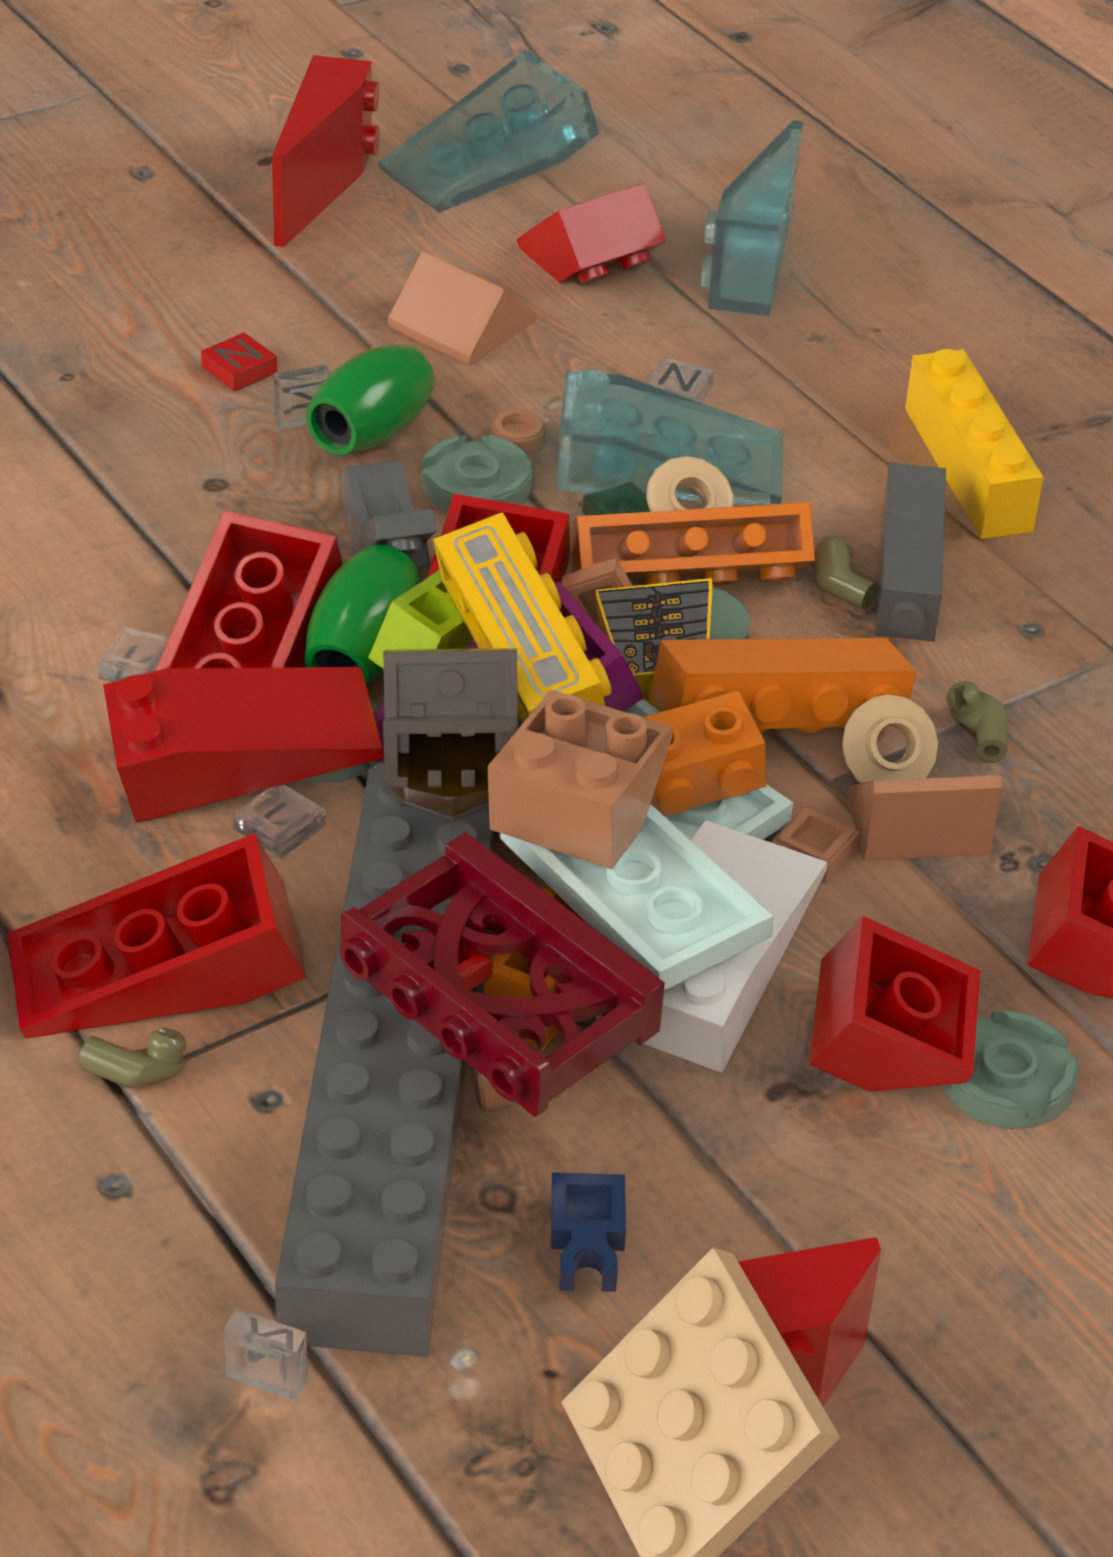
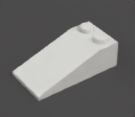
[596,820,827,1073]

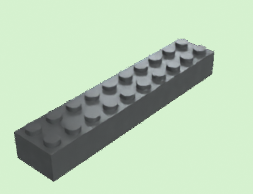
[275,769,497,1357]

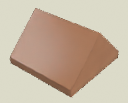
[388,251,536,366]
[847,775,1003,860]

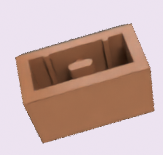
[488,690,672,869]

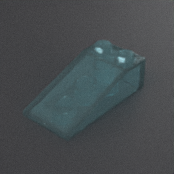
[378,50,600,213]
[701,120,803,317]
[556,370,783,505]

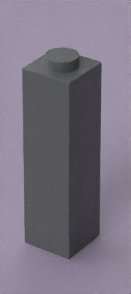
[875,462,946,641]

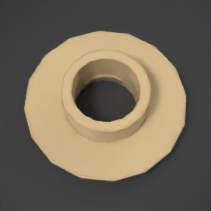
[646,456,734,512]
[842,694,938,783]

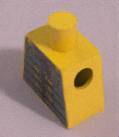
[596,578,713,712]

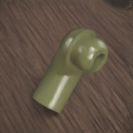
[813,537,878,609]
[946,681,1008,763]
[78,1028,187,1088]

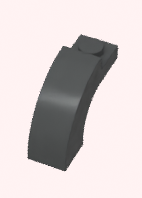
[338,460,437,568]

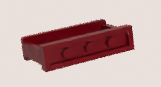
[340,832,665,1117]

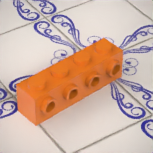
[570,502,815,585]
[651,638,917,733]
[643,690,767,816]

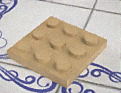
[561,1247,841,1557]

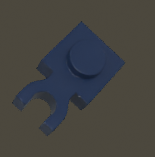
[551,1172,626,1292]

